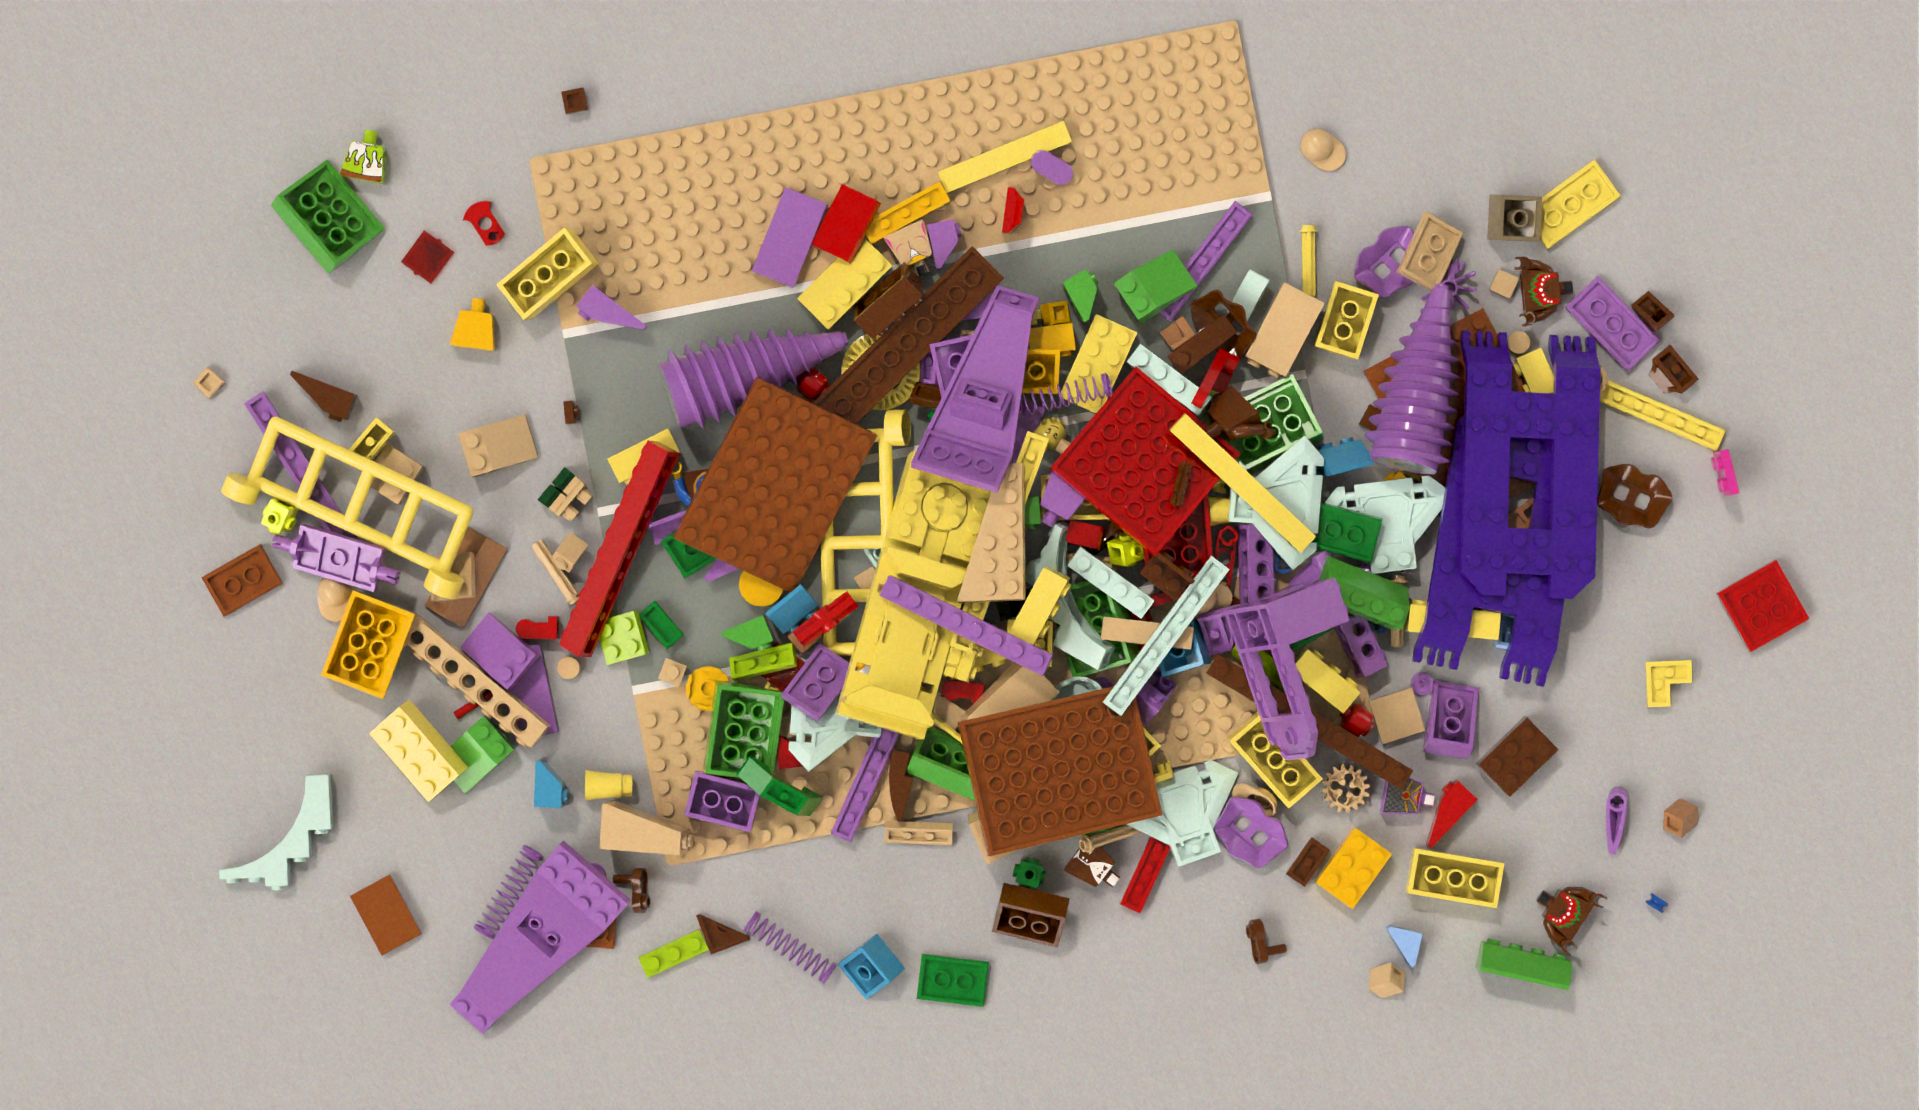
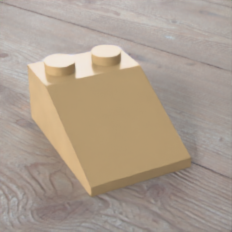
[458,415,538,477]

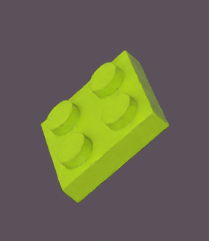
[600,610,649,665]

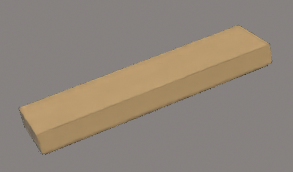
[1100,617,1194,650]

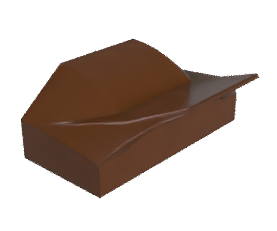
[1648,345,1699,394]

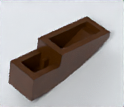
[889,748,913,822]

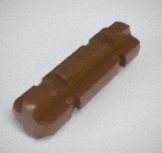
[1170,462,1192,507]

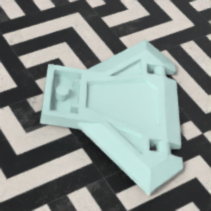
[1228,436,1324,570]
[1325,475,1445,574]
[788,645,881,772]
[1126,760,1238,868]

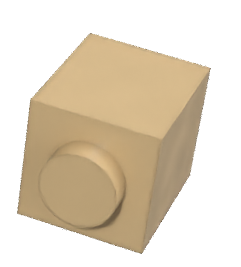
[551,532,588,573]

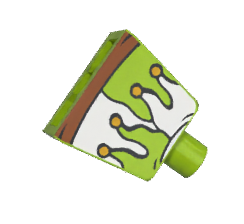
[339,129,386,185]

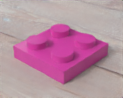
[1711,449,1740,496]

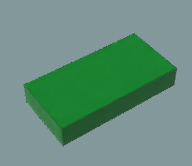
[639,600,685,649]

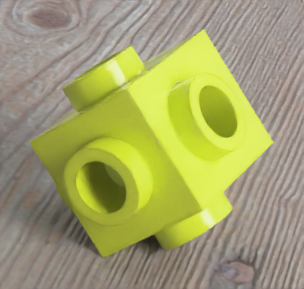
[261,498,299,534]
[1107,533,1144,567]

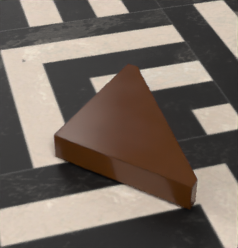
[696,914,750,954]

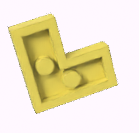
[1645,660,1692,707]

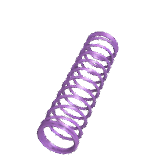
[1018,373,1112,418]
[473,845,544,939]
[743,911,836,984]

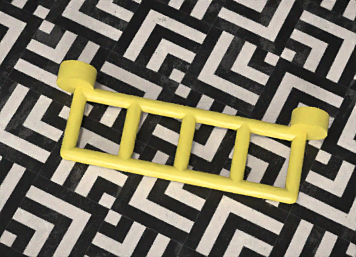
[820,410,911,656]
[221,417,473,599]

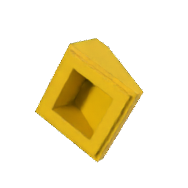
[1040,301,1071,327]

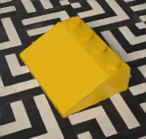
[321,590,416,699]

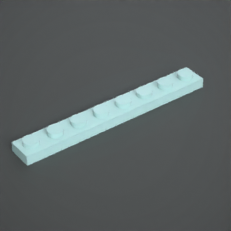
[1102,556,1230,716]

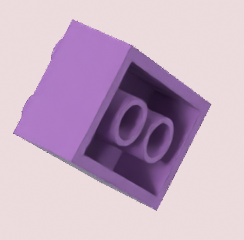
[684,770,760,832]

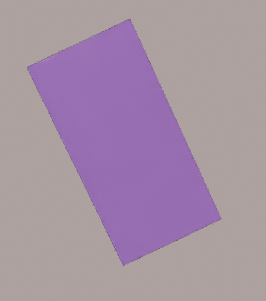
[752,187,827,288]
[1565,276,1660,372]
[506,644,559,741]

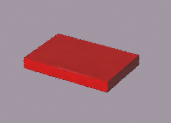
[812,184,881,264]

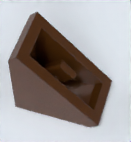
[1631,291,1675,332]

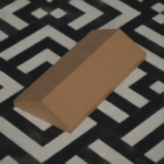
[424,527,508,627]

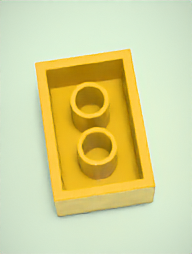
[1314,826,1392,909]

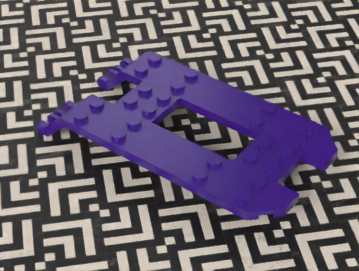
[1460,330,1601,599]
[1412,416,1564,687]

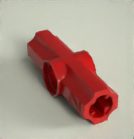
[792,591,859,647]

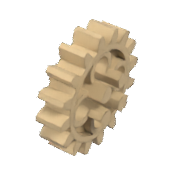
[1320,764,1370,813]

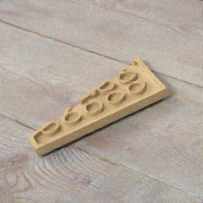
[957,463,1025,603]

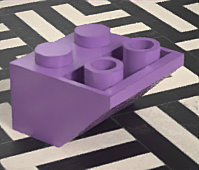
[1136,669,1177,726]

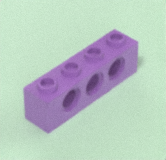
[1238,524,1275,605]
[1334,613,1388,678]

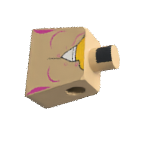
[883,219,932,277]

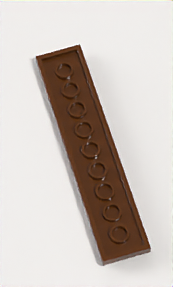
[813,246,1004,424]

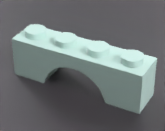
[1127,344,1213,419]
[1067,546,1155,619]

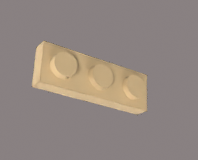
[884,821,953,845]

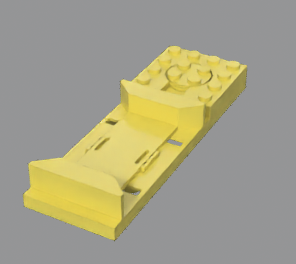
[835,451,991,740]

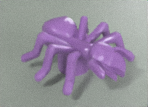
[1421,258,1477,310]

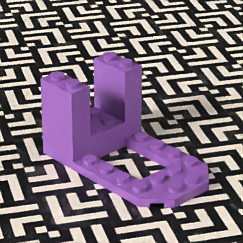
[1224,578,1350,760]

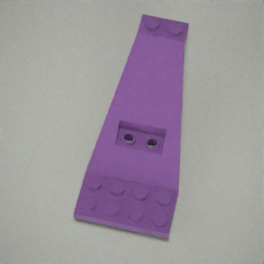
[449,840,631,1034]

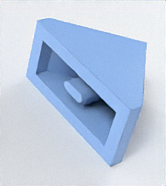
[1492,613,1515,649]
[1386,925,1422,967]

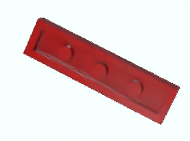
[1120,836,1170,913]

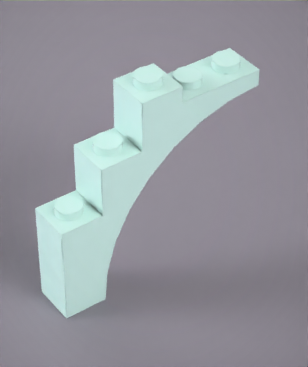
[1025,521,1116,670]
[219,774,334,890]

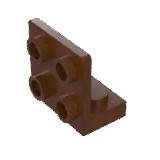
[1139,551,1195,601]

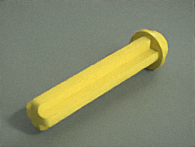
[1299,225,1317,297]

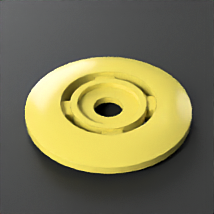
[841,334,920,410]

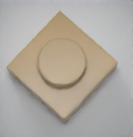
[658,658,687,687]

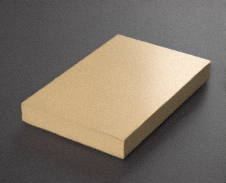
[1396,211,1464,291]

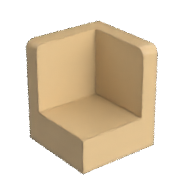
[1369,962,1405,998]

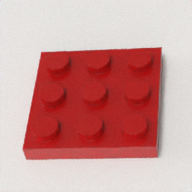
[1716,560,1810,652]

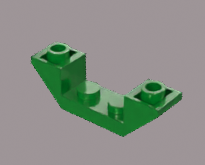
[736,756,823,816]

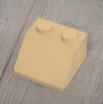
[371,443,425,505]

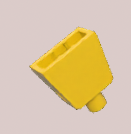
[450,298,495,351]

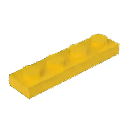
[866,181,951,245]

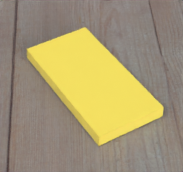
[1540,159,1621,249]

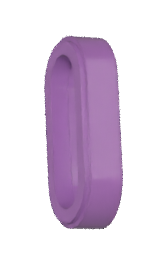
[1031,150,1073,185]

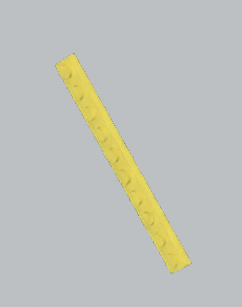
[949,431,1049,653]

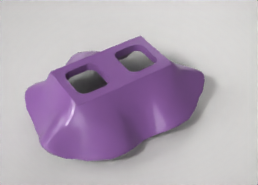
[1354,226,1414,298]
[1214,797,1288,868]

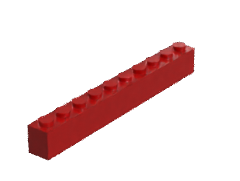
[559,440,680,657]

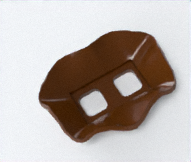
[1191,290,1257,358]
[1597,464,1673,529]

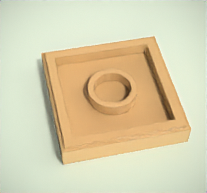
[431,552,475,602]
[1369,687,1426,744]

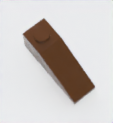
[1167,314,1238,374]
[290,370,357,422]

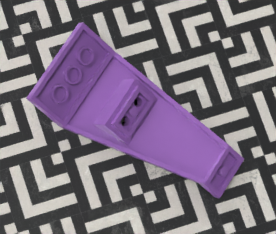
[911,285,1040,493]

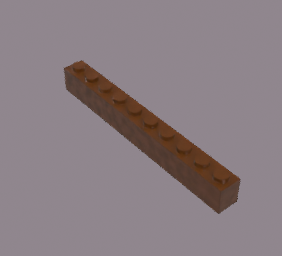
[1206,654,1413,790]

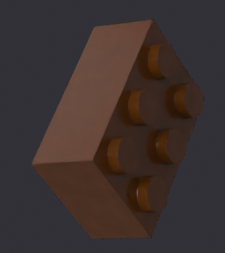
[854,262,923,339]
[1476,716,1559,797]
[992,883,1070,948]

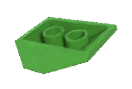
[1114,250,1198,324]
[450,715,516,794]

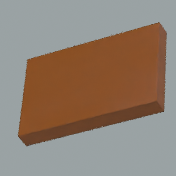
[201,544,283,617]
[350,875,422,955]

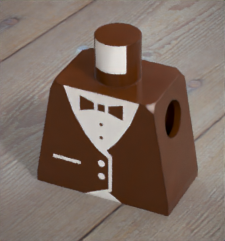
[1064,836,1120,888]

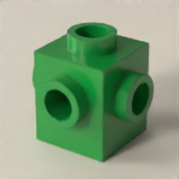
[1012,857,1046,889]

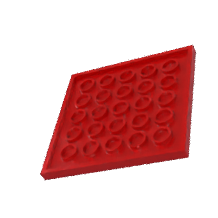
[1050,366,1240,557]

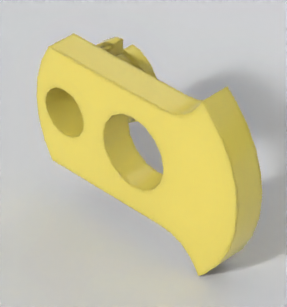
[1153,760,1174,783]

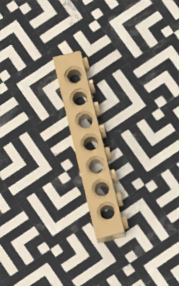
[404,611,551,748]

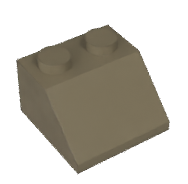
[1487,194,1542,242]

